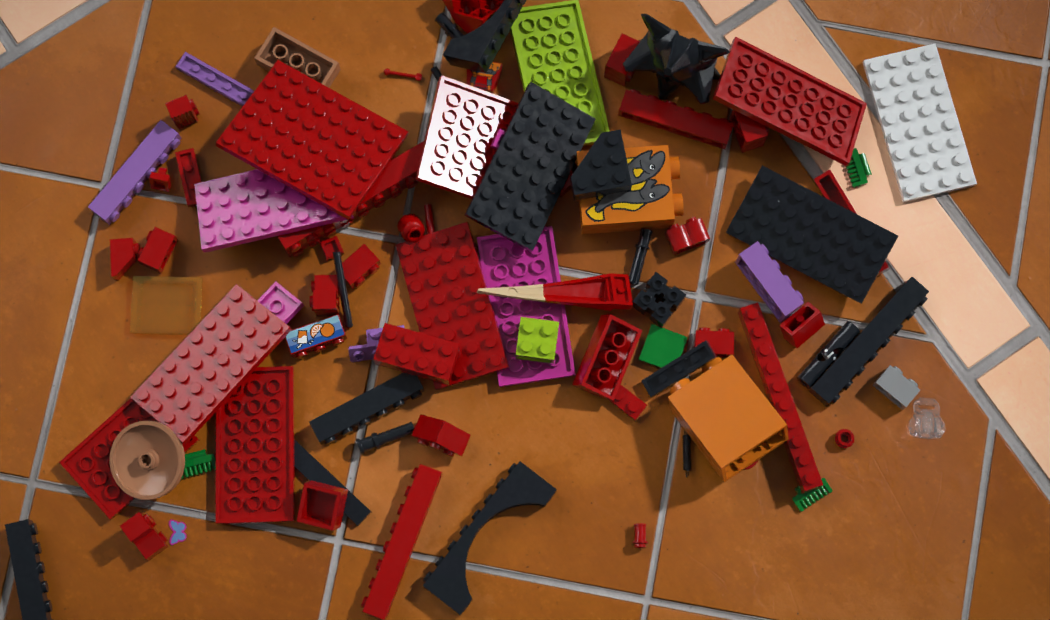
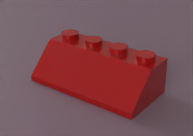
[572,314,643,401]

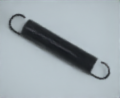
[682,430,691,478]

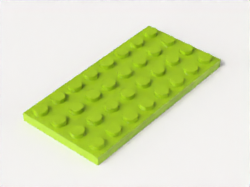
[510,0,610,146]

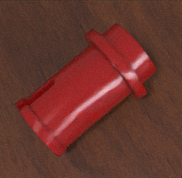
[632,523,648,548]

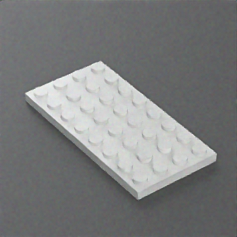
[862,43,977,203]

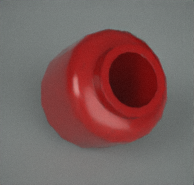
[397,214,425,242]

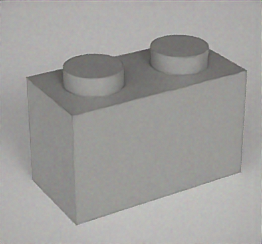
[873,365,920,410]

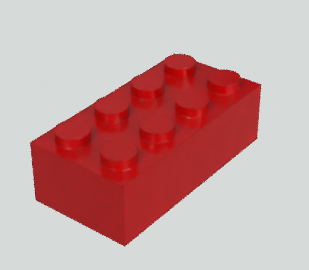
[373,323,460,385]

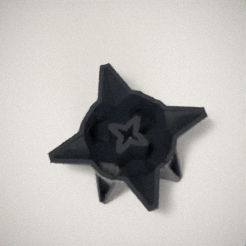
[623,14,730,104]

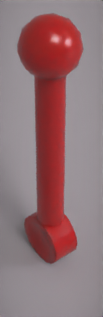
[383,68,422,81]

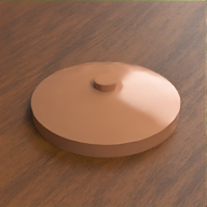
[110,421,185,500]

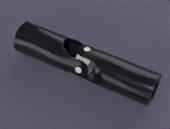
[797,321,860,389]

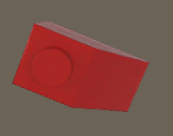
[110,238,140,281]

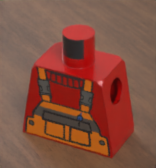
[466,62,503,94]

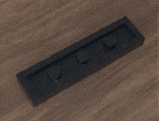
[641,340,717,397]

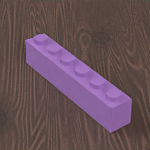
[88,120,182,225]

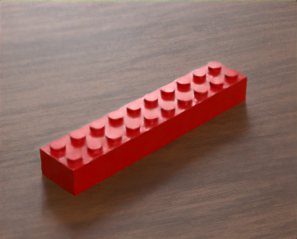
[277,140,425,257]

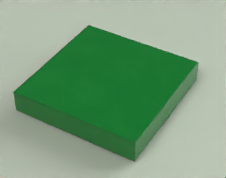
[639,324,688,369]

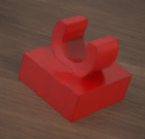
[149,167,171,192]

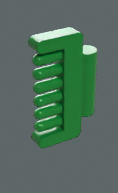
[846,148,872,188]
[181,449,216,479]
[792,478,833,512]

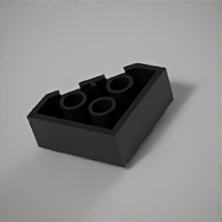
[570,129,632,201]

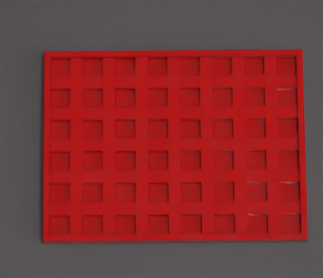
[216,60,409,220]

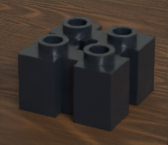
[632,272,686,328]

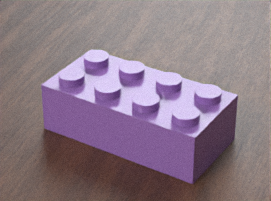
[735,241,804,323]

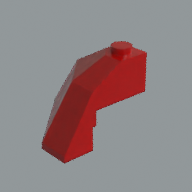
[442,0,504,33]

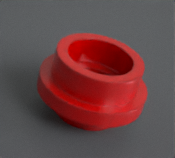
[835,429,854,448]

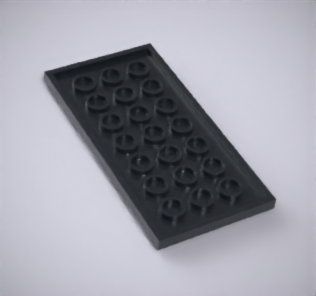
[464,82,595,252]
[726,166,899,304]

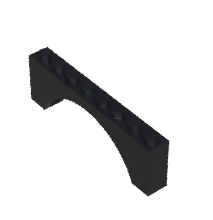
[443,0,526,73]
[423,461,557,616]

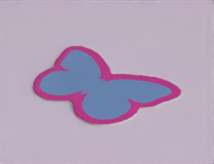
[169,519,187,545]

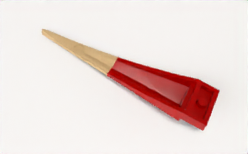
[477,273,633,311]

